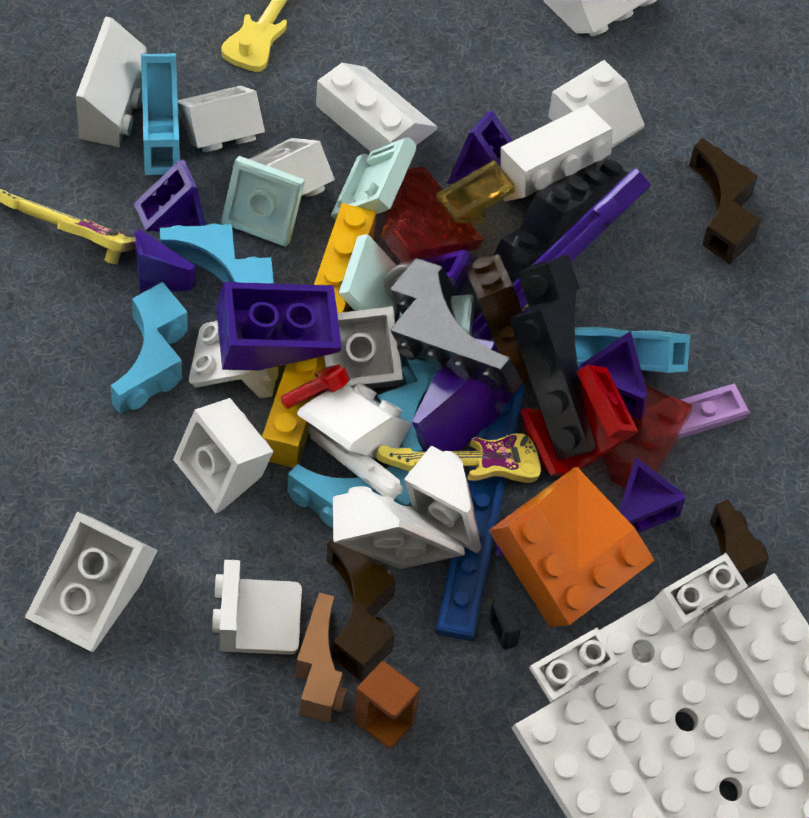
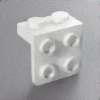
[189,321,278,398]
[212,560,302,655]

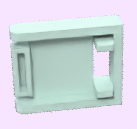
[331,137,416,220]

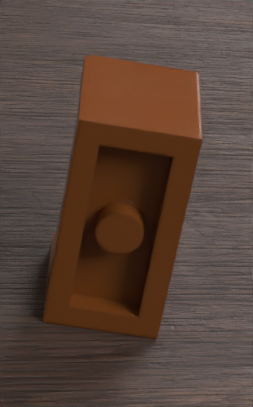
[353,660,420,749]

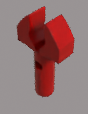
[281,364,350,409]

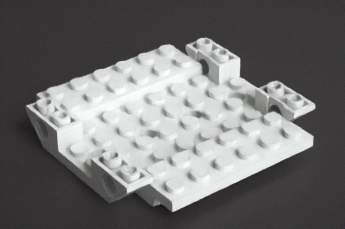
[512,553,809,818]

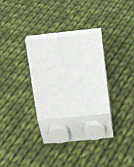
[25,512,158,652]

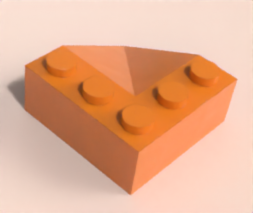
[489,467,655,627]

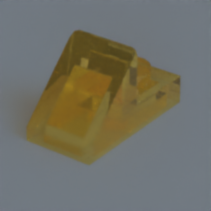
[436,160,515,224]

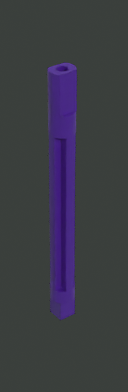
[471,168,651,341]

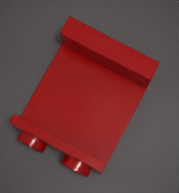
[520,364,638,477]

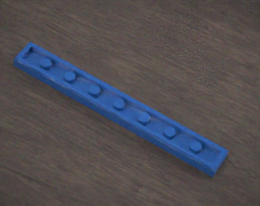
[435,383,525,641]

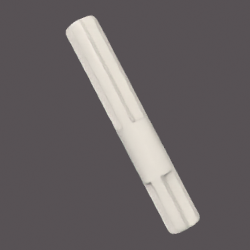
[308,425,403,499]

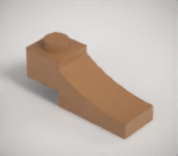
[296,592,348,723]

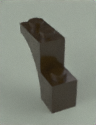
[689,138,761,264]
[465,254,531,384]
[710,499,769,593]
[326,538,396,682]

